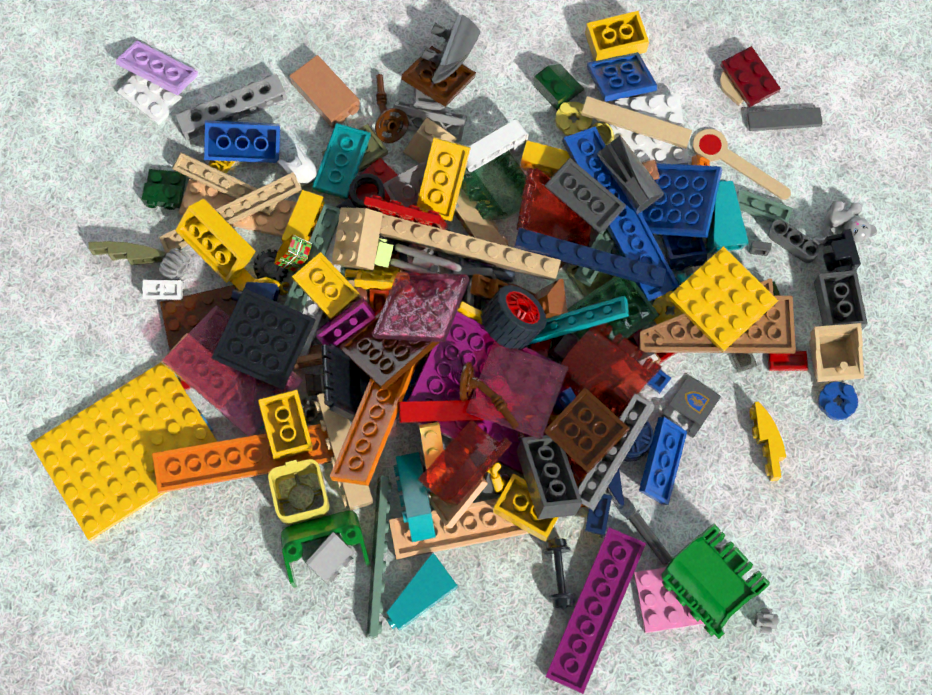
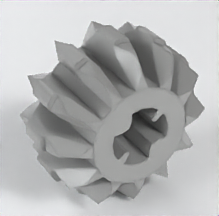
[159,248,190,280]

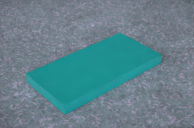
[312,123,371,199]

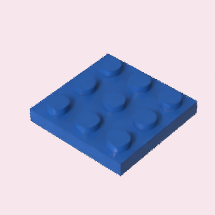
[587,52,657,102]

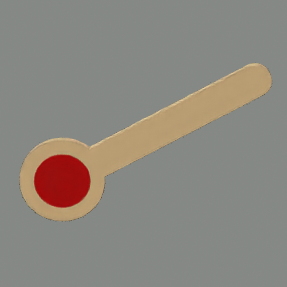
[693,129,791,200]

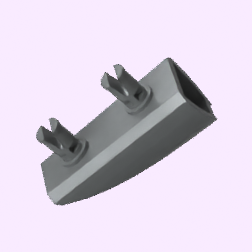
[421,15,481,83]
[597,135,664,214]

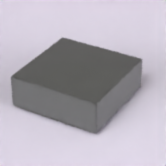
[749,241,772,256]

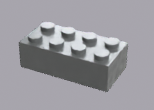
[516,435,582,519]

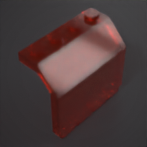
[516,168,591,247]
[417,420,512,506]

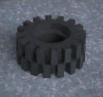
[253,249,289,283]

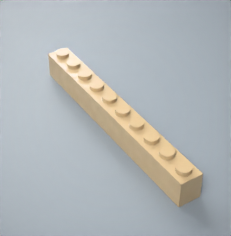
[379,214,561,282]

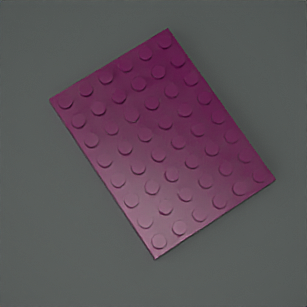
[407,309,586,475]

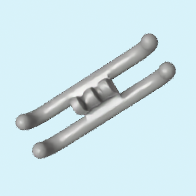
[389,244,461,286]

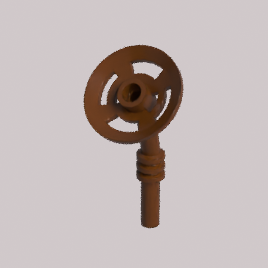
[375,74,409,143]
[460,362,519,429]

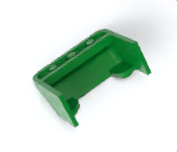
[281,510,371,588]

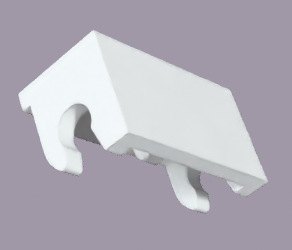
[142,280,185,300]

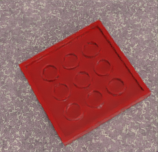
[364,195,449,231]

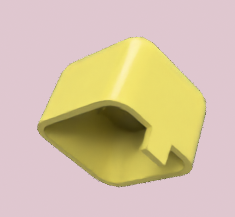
[268,459,330,525]

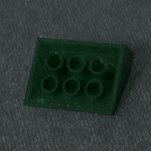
[567,276,660,358]

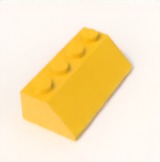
[175,199,256,283]

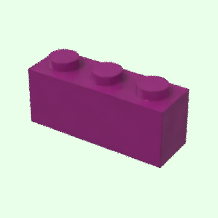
[316,297,375,346]

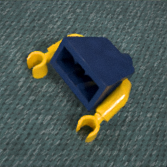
[231,277,289,302]

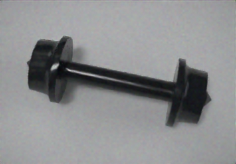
[544,537,576,610]

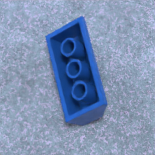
[204,120,280,163]

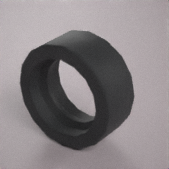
[349,173,385,209]

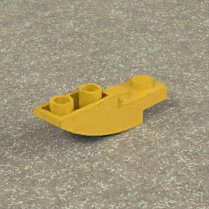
[749,401,786,481]

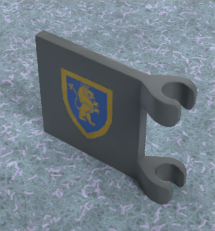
[661,375,721,438]

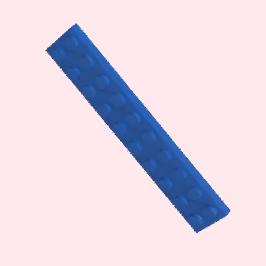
[562,126,679,302]

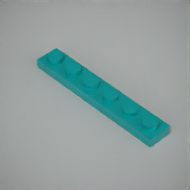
[529,296,629,345]

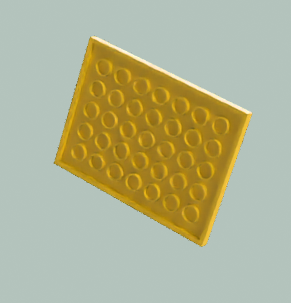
[30,362,218,541]

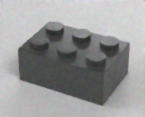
[814,270,868,330]

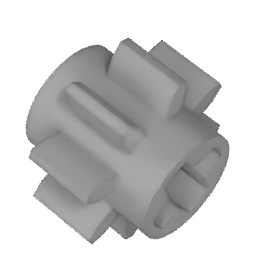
[755,608,778,634]

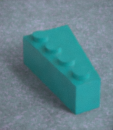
[393,452,436,542]

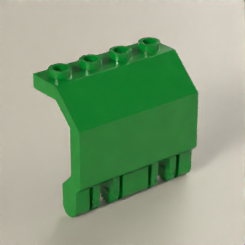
[661,523,770,639]

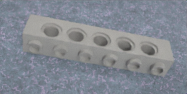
[175,74,287,141]
[578,394,654,511]

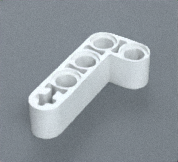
[466,120,528,172]

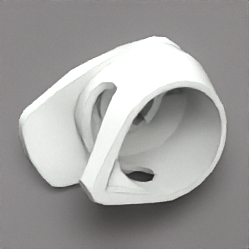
[277,144,317,186]

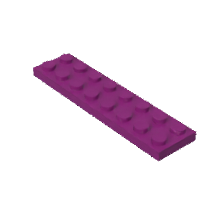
[546,527,646,694]

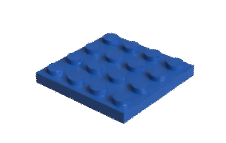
[641,163,722,238]

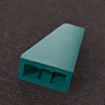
[707,179,749,253]
[386,553,458,631]

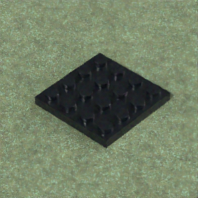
[211,288,316,391]

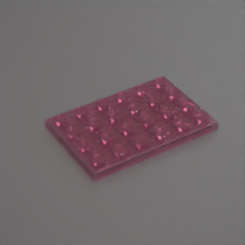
[162,305,303,437]

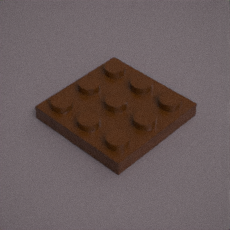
[401,46,476,107]
[544,388,630,473]

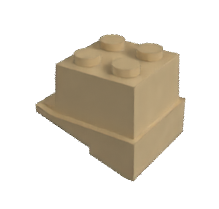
[809,323,864,382]

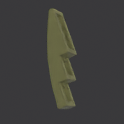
[88,241,166,265]

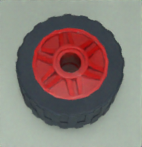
[481,285,546,350]

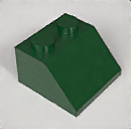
[533,64,584,110]

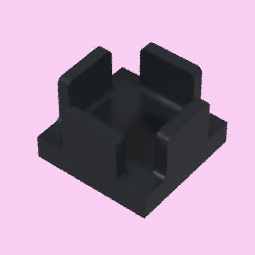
[823,229,861,273]

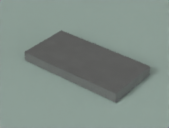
[545,158,626,234]

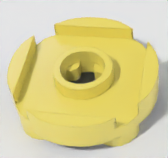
[555,102,592,136]

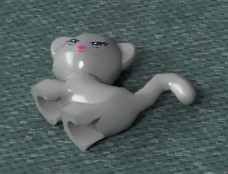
[812,201,878,245]

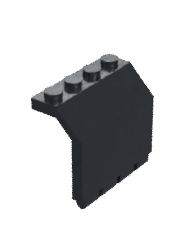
[321,344,399,421]

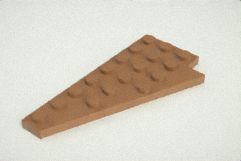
[639,278,796,353]

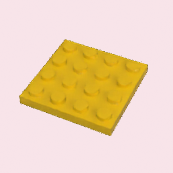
[668,246,778,353]

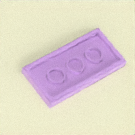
[116,41,198,95]

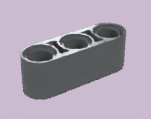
[768,219,820,263]

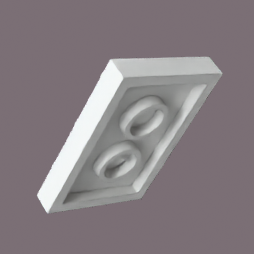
[117,74,183,125]

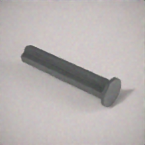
[626,510,672,565]

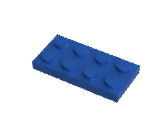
[639,417,687,505]

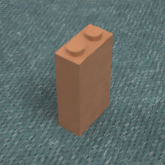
[289,55,360,128]

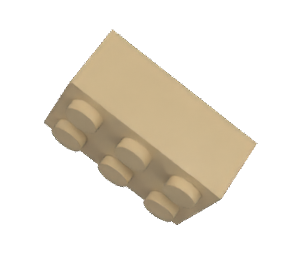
[331,208,383,270]

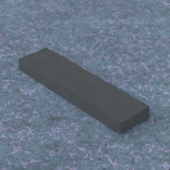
[747,107,823,131]

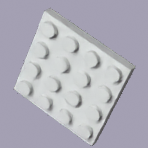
[607,93,688,165]

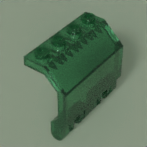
[461,150,539,221]

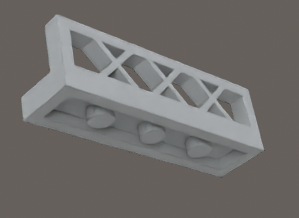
[392,100,467,141]

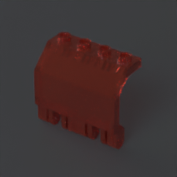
[553,323,662,418]

